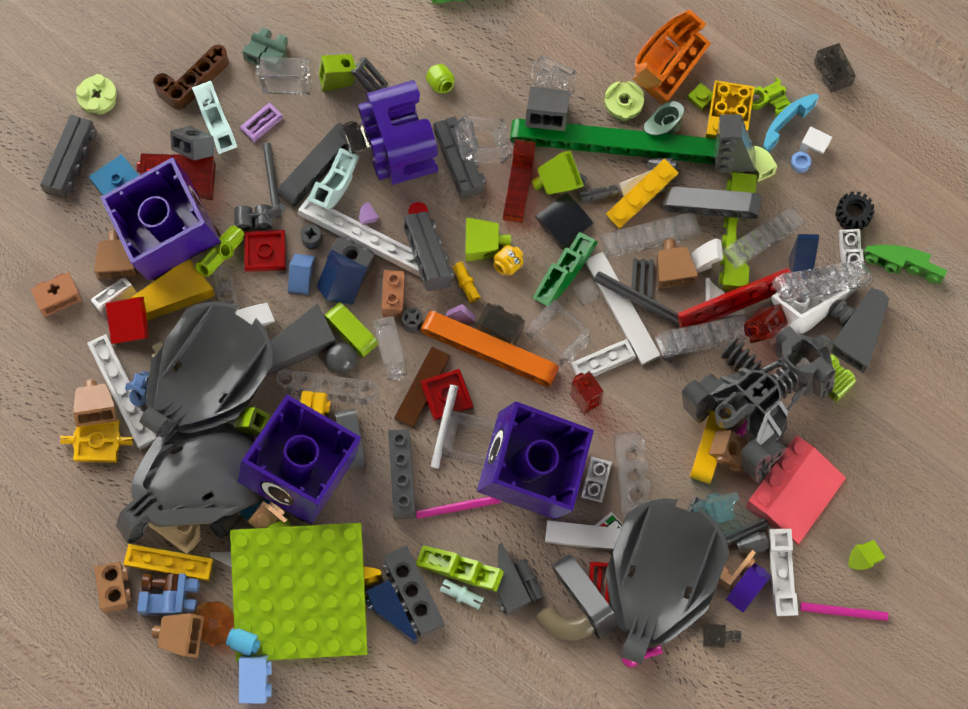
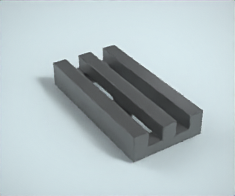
[351,57,388,92]
[631,258,654,298]

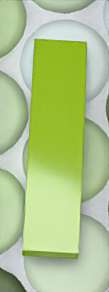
[416,545,504,592]

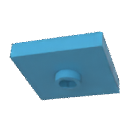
[88,154,139,196]

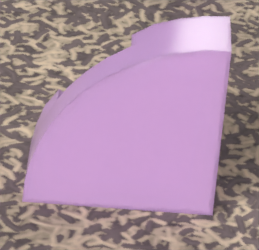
[359,202,379,224]
[446,304,476,323]

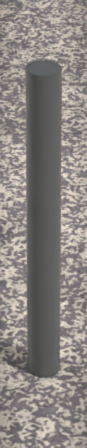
[263,143,281,218]

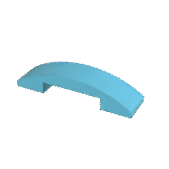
[762,94,819,152]

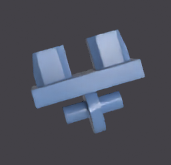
[125,371,149,406]

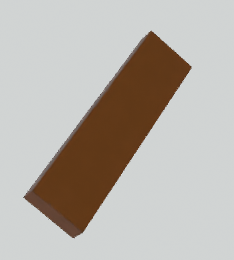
[394,347,450,428]

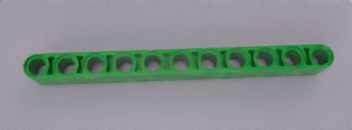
[510,119,716,165]

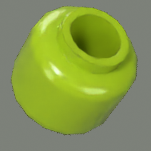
[426,64,455,93]

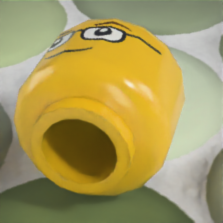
[493,245,524,276]

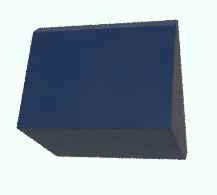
[317,250,368,305]

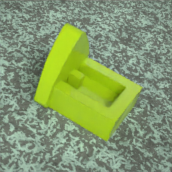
[848,540,886,570]

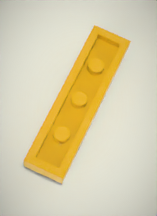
[605,158,678,230]
[123,544,214,581]

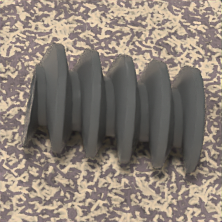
[721,338,762,371]

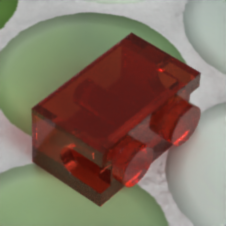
[743,303,788,343]
[570,371,604,415]

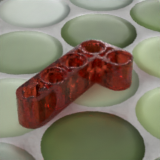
[503,139,536,223]

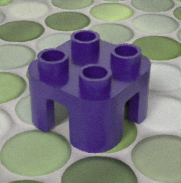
[358,80,439,185]

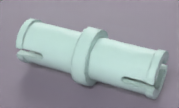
[439,578,484,610]

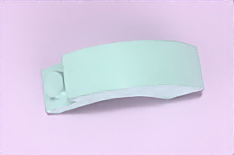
[192,81,238,154]
[308,148,360,209]

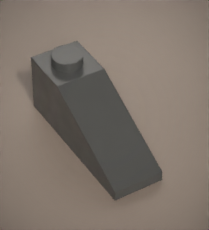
[496,543,531,616]

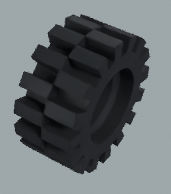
[835,191,875,230]

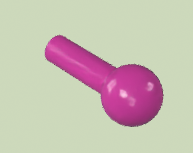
[622,645,663,667]

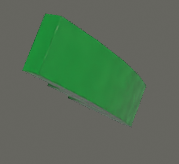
[532,232,598,308]

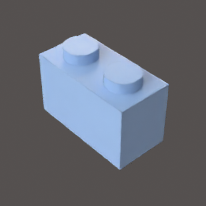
[239,655,272,703]

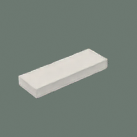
[571,339,636,383]

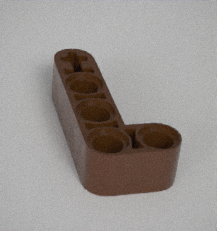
[153,44,229,110]

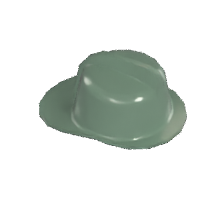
[644,101,684,135]

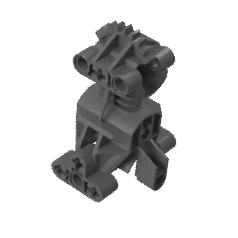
[682,326,835,483]

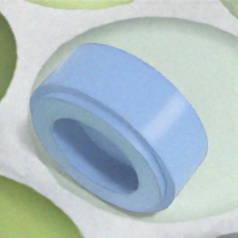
[790,152,811,173]

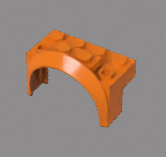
[633,10,711,105]

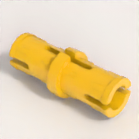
[452,261,481,303]

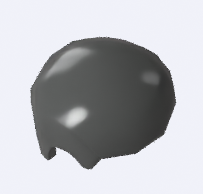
[325,343,358,375]

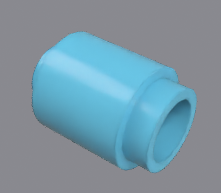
[226,628,261,656]

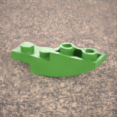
[863,245,947,285]

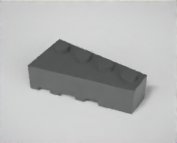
[714,114,756,173]

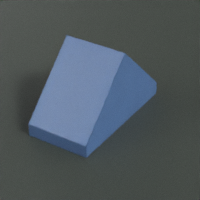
[288,254,315,295]

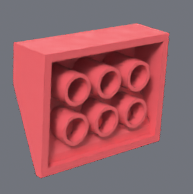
[745,435,846,545]

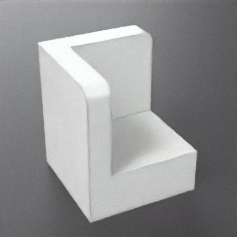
[799,126,832,154]

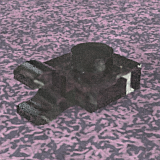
[703,624,741,648]

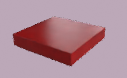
[244,230,286,272]
[106,297,149,344]
[420,368,474,421]

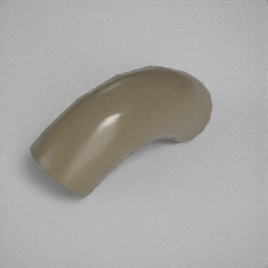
[535,606,595,641]

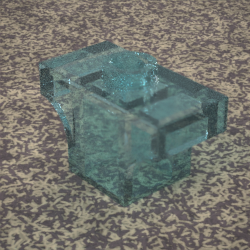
[691,492,740,524]

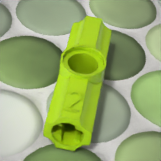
[195,225,245,277]

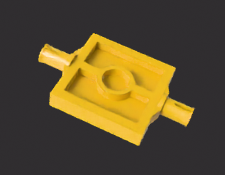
[60,420,134,463]

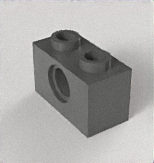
[170,126,215,160]
[326,236,375,282]

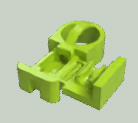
[751,78,791,118]

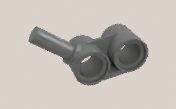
[234,204,286,231]

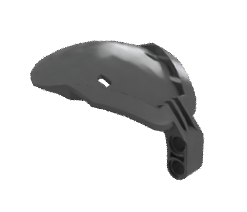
[139,302,273,438]
[116,423,265,544]
[605,498,729,665]

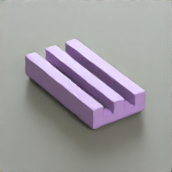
[240,102,283,143]

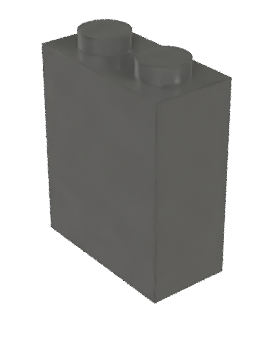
[525,87,570,131]

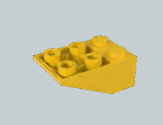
[705,80,755,139]

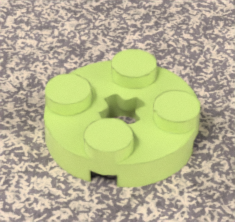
[76,74,117,115]
[604,81,644,122]

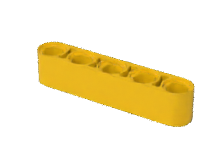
[689,411,730,484]

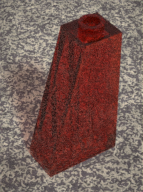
[136,153,216,200]

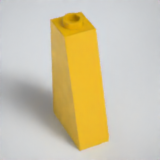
[129,259,215,321]

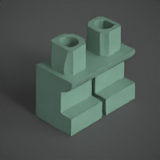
[242,27,288,74]

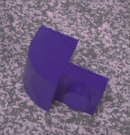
[726,563,772,612]

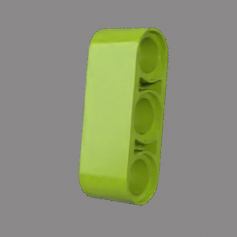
[324,302,379,358]

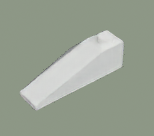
[771,274,859,334]

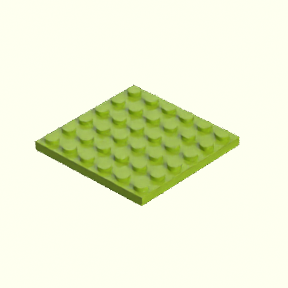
[230,523,368,662]

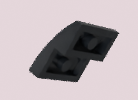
[535,192,594,248]

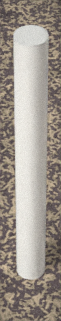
[431,385,458,469]

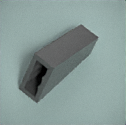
[830,287,889,373]
[267,304,336,376]

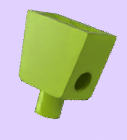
[318,54,366,92]
[532,150,584,195]
[465,218,511,262]

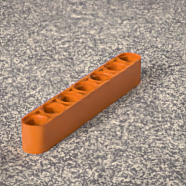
[420,311,559,387]

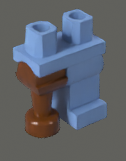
[137,574,200,616]

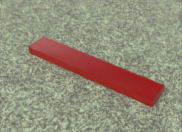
[677,268,793,334]

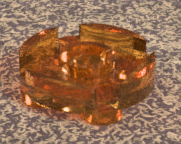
[193,601,234,646]

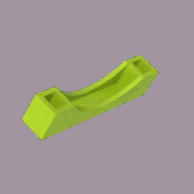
[718,172,757,293]

